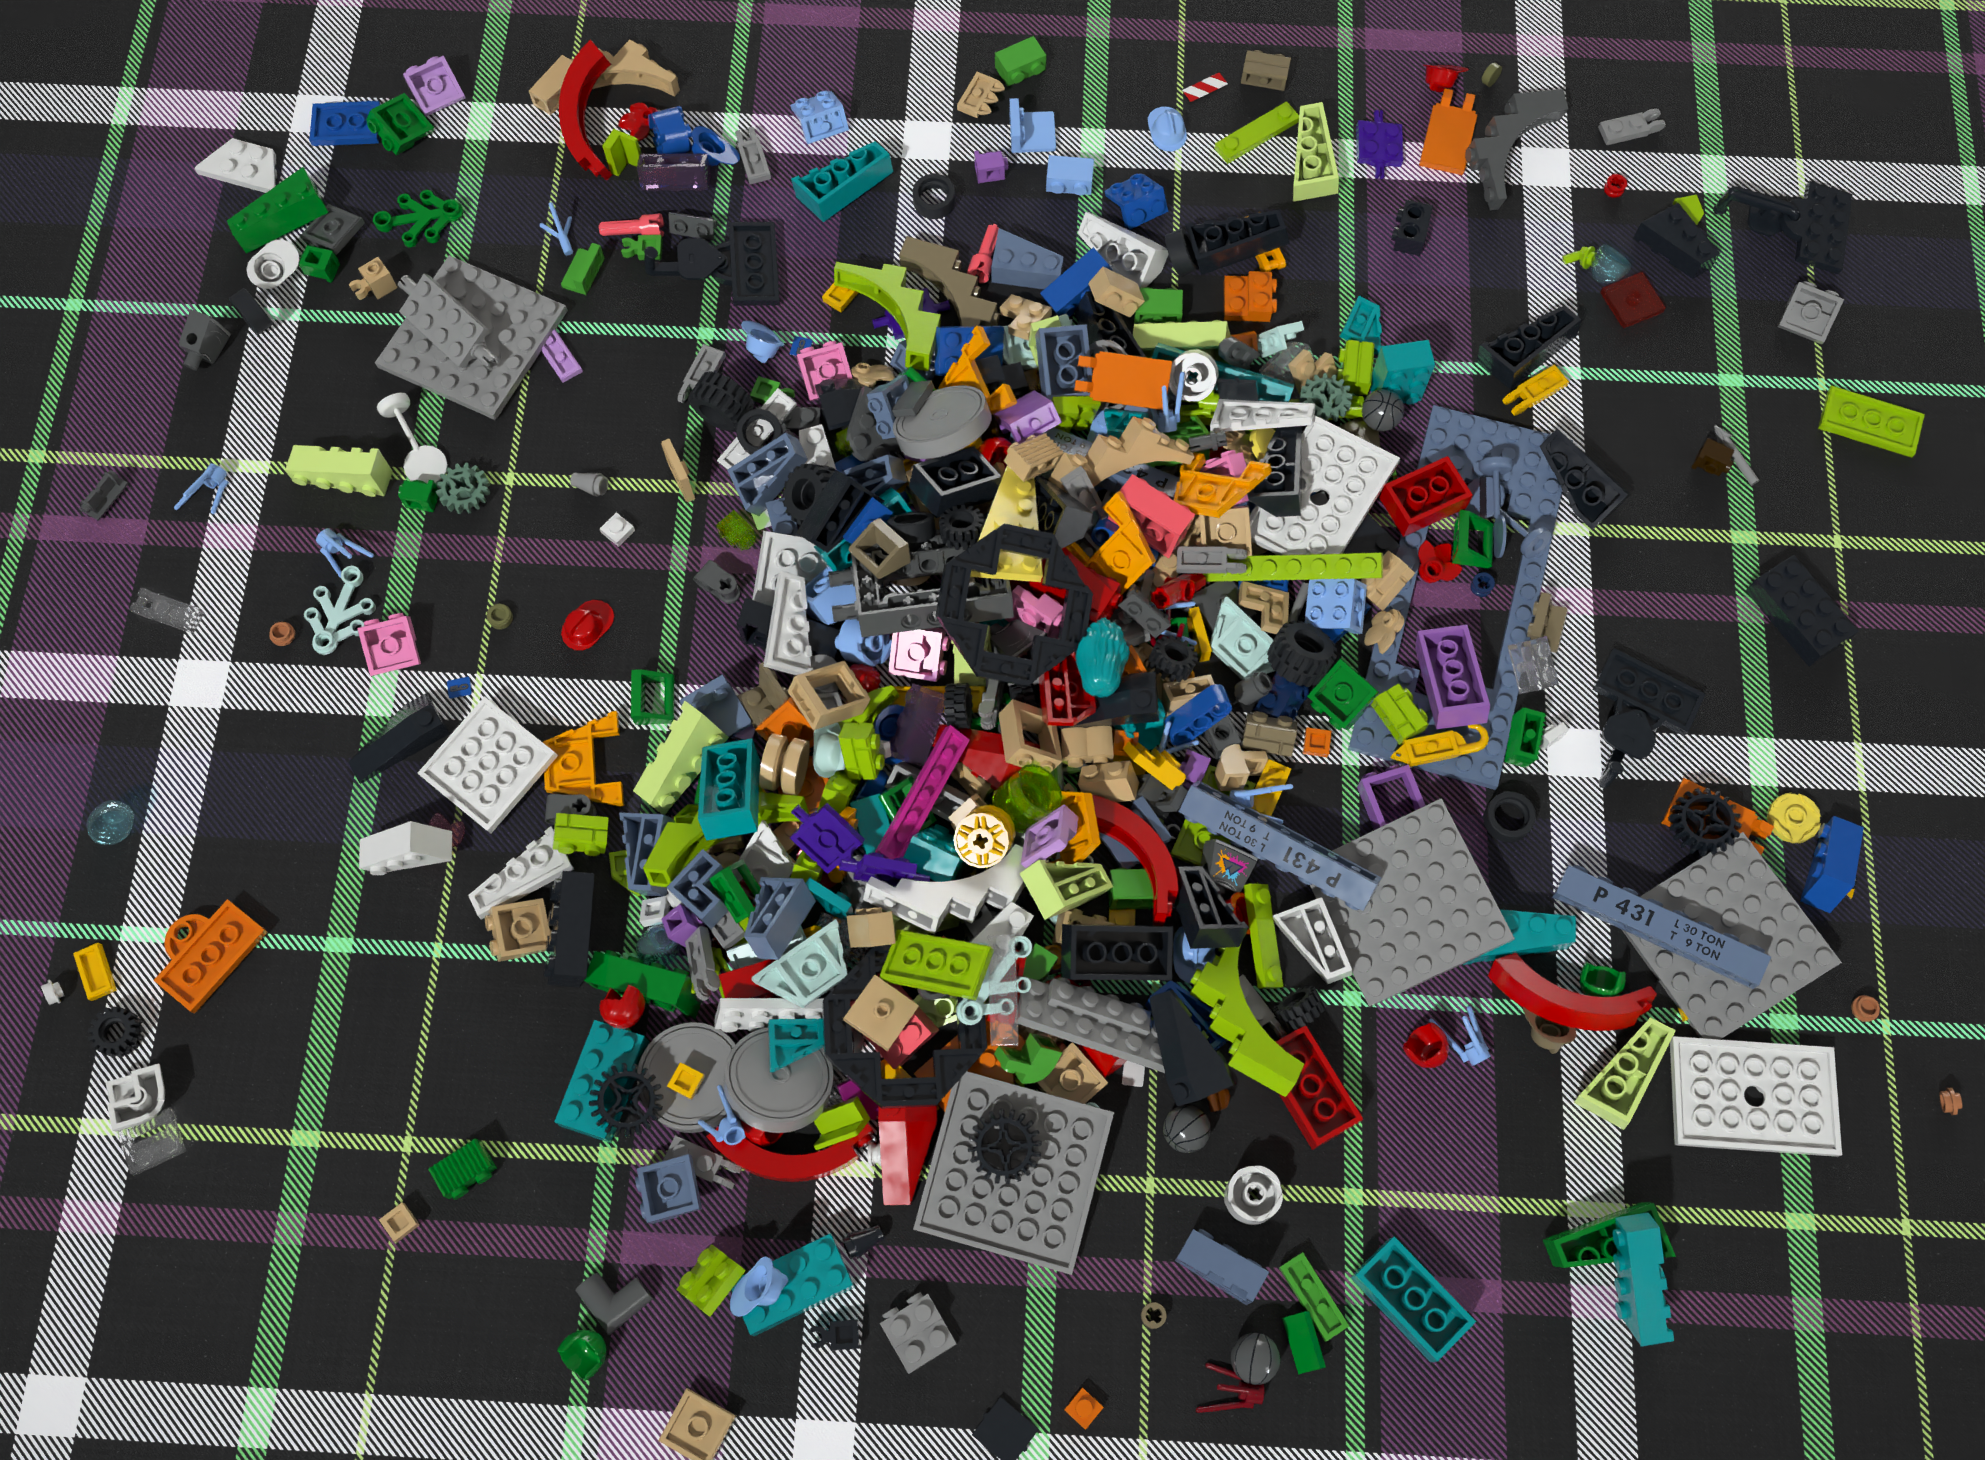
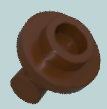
[1207,1088,1230,1112]

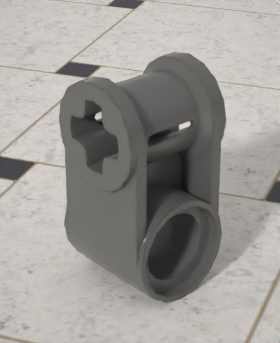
[693,560,741,604]
[545,794,597,825]

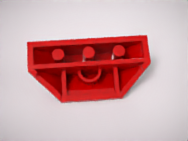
[1039,652,1096,726]

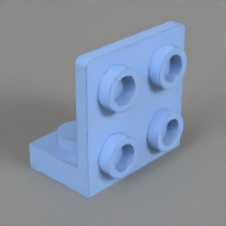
[790,91,849,144]
[1010,98,1056,153]
[1305,579,1367,634]

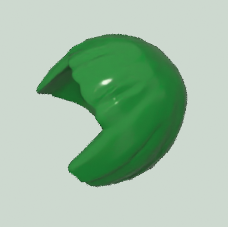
[1580,961,1626,997]
[557,1330,606,1381]

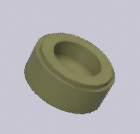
[1482,62,1502,87]
[486,604,513,629]

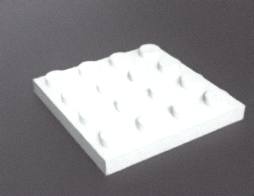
[418,696,558,833]

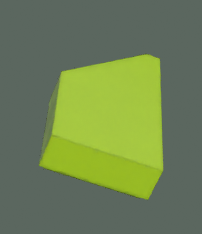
[1673,195,1704,225]
[609,850,641,897]

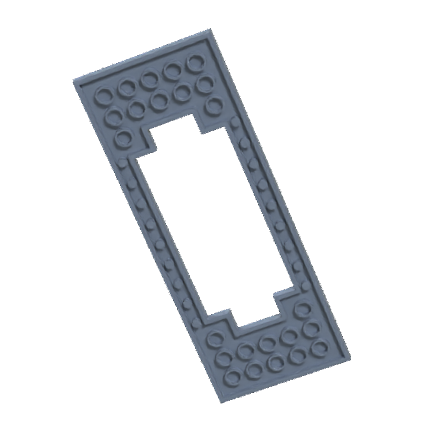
[1348,405,1573,790]

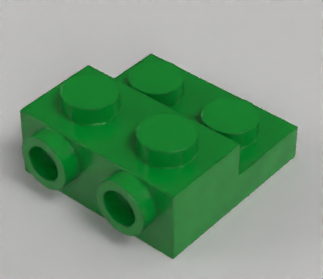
[366,93,434,155]
[1307,659,1379,731]

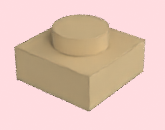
[379,1203,419,1243]

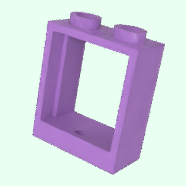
[1357,764,1426,830]

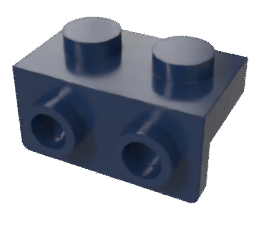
[1254,671,1310,721]

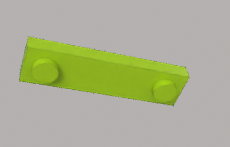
[1214,101,1299,164]
[1243,883,1283,989]

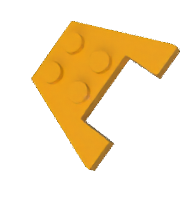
[938,325,1018,415]
[1174,452,1272,518]
[1065,491,1156,595]
[543,711,624,807]
[1031,790,1101,864]

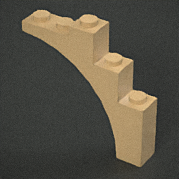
[529,40,680,115]
[1048,416,1195,493]

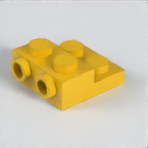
[1123,741,1186,790]

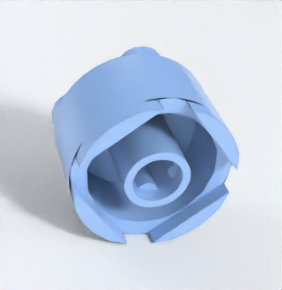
[835,619,892,666]

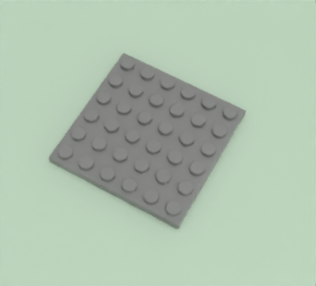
[375,255,568,420]
[1310,798,1515,1007]
[1621,832,1842,1046]
[913,1071,1114,1275]

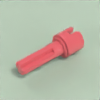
[599,214,664,237]
[967,224,999,283]

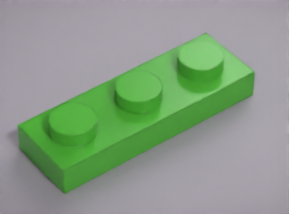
[1279,1253,1349,1342]

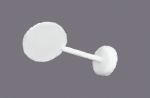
[377,393,448,484]

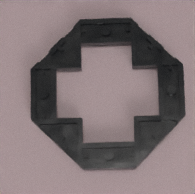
[936,523,1093,686]
[822,945,987,1109]

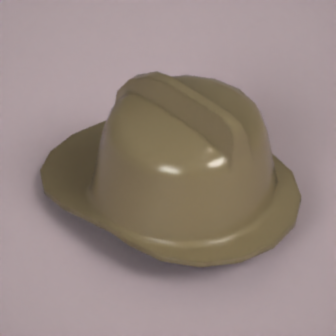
[1523,1007,1576,1054]

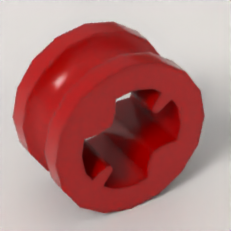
[1604,174,1627,198]

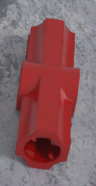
[1151,573,1206,610]

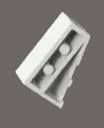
[359,821,452,875]
[1273,897,1352,984]

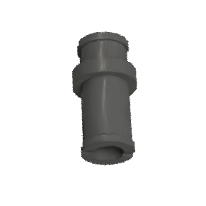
[1188,430,1227,453]

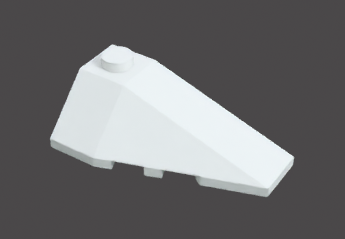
[1078,212,1168,288]

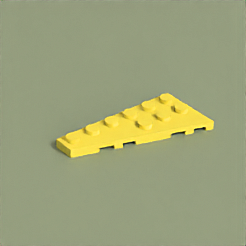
[970,465,1043,582]

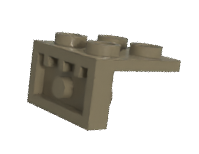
[737,662,790,737]

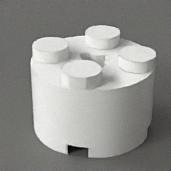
[1169,349,1219,401]
[1224,1166,1283,1225]

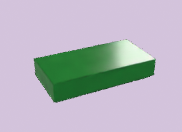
[1282,1311,1326,1375]

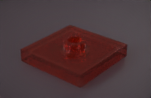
[1600,272,1666,329]

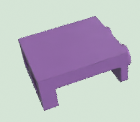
[993,390,1062,444]

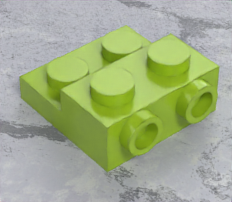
[1051,396,1101,433]
[676,1244,746,1317]

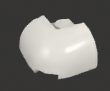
[106,1064,165,1132]

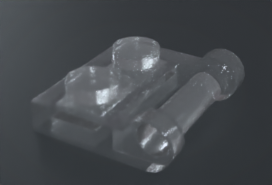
[117,1107,186,1175]

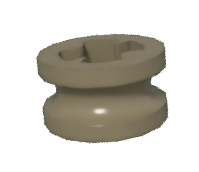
[1141,1302,1166,1329]

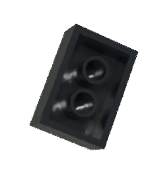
[909,446,1002,518]

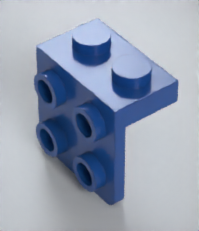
[1105,174,1168,230]

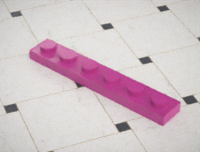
[875,725,969,860]

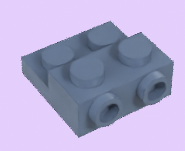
[867,374,909,439]
[635,1154,702,1224]

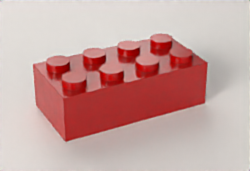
[1276,1026,1363,1150]

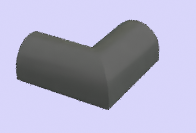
[575,1273,654,1335]

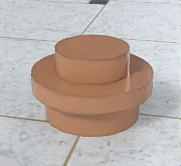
[269,622,295,646]
[1851,995,1880,1022]
[1939,1088,1962,1115]

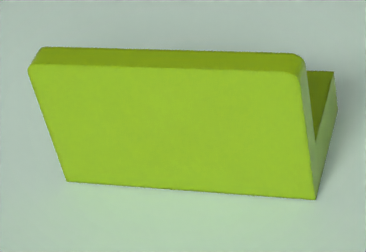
[602,128,645,176]
[813,1096,870,1150]

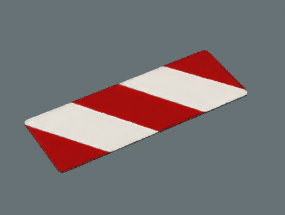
[1182,73,1228,102]

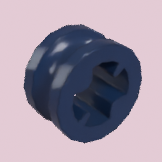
[1470,572,1495,597]

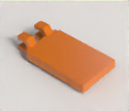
[1419,89,1477,175]
[1074,351,1172,410]
[1661,778,1774,855]

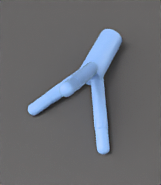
[540,202,573,256]
[1157,721,1199,754]

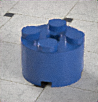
[648,106,692,158]

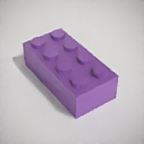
[1415,625,1490,729]

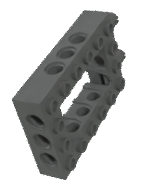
[828,535,1014,637]

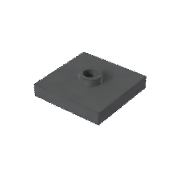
[300,204,365,255]
[1191,581,1257,634]

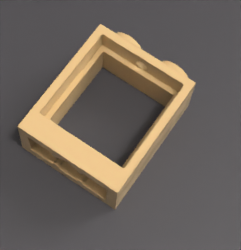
[788,661,871,731]
[999,699,1062,775]

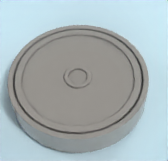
[893,386,992,459]
[637,1022,735,1133]
[723,1027,834,1133]

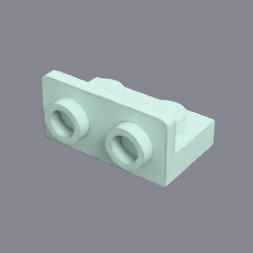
[1257,321,1304,358]

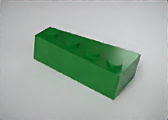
[227,167,329,254]
[584,950,702,1019]
[1543,1202,1676,1268]

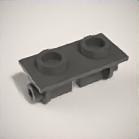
[669,211,718,241]
[79,470,129,521]
[1118,588,1171,638]

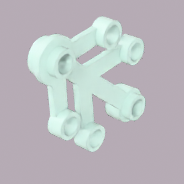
[304,566,376,655]
[956,936,1032,1025]

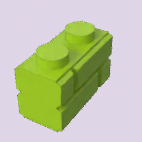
[1336,340,1375,395]
[1371,683,1428,745]
[838,722,885,780]
[552,813,608,856]

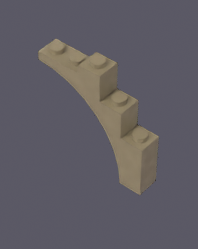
[899,236,1000,326]

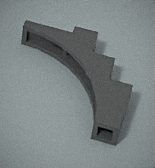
[1465,89,1569,210]

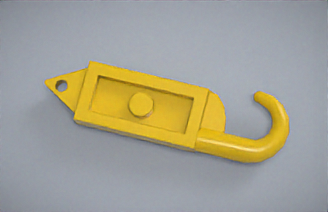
[1390,724,1489,767]

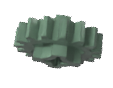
[1299,373,1352,422]
[436,463,490,514]

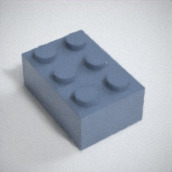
[1035,324,1092,400]

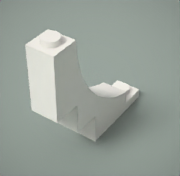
[863,844,1026,934]

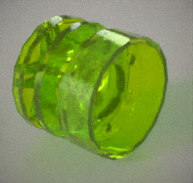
[992,764,1062,833]

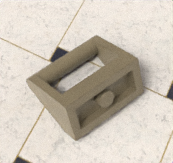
[849,518,911,579]

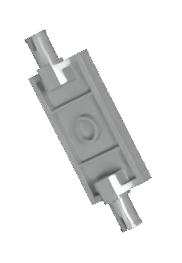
[398,274,500,370]

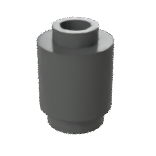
[1234,672,1272,705]

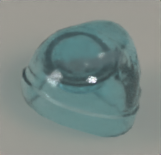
[1592,244,1631,283]
[86,800,135,845]
[636,924,681,967]

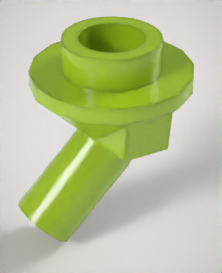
[1562,246,1597,269]

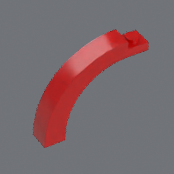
[559,40,612,180]
[1092,794,1178,926]
[1488,953,1657,1031]
[706,1123,874,1182]

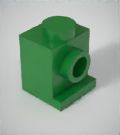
[299,245,340,283]
[398,480,439,512]

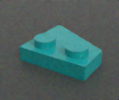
[1339,296,1382,356]
[1104,409,1149,439]
[805,877,854,925]
[768,1019,824,1072]

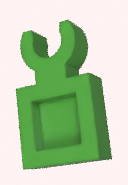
[621,235,663,260]
[750,376,795,404]

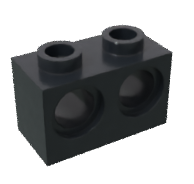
[1391,199,1433,256]

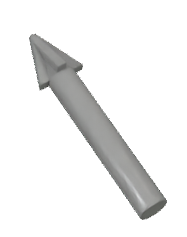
[1714,425,1759,486]
[1288,582,1309,623]

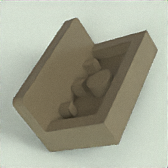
[1527,592,1567,653]

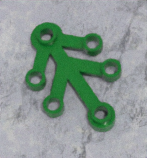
[373,190,464,247]

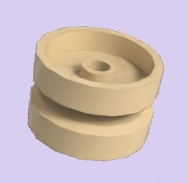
[759,734,810,795]

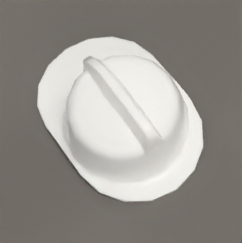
[247,239,300,289]

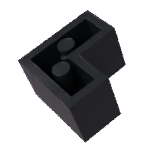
[975,355,1028,399]

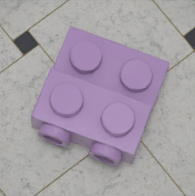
[403,56,465,117]
[1021,804,1078,868]

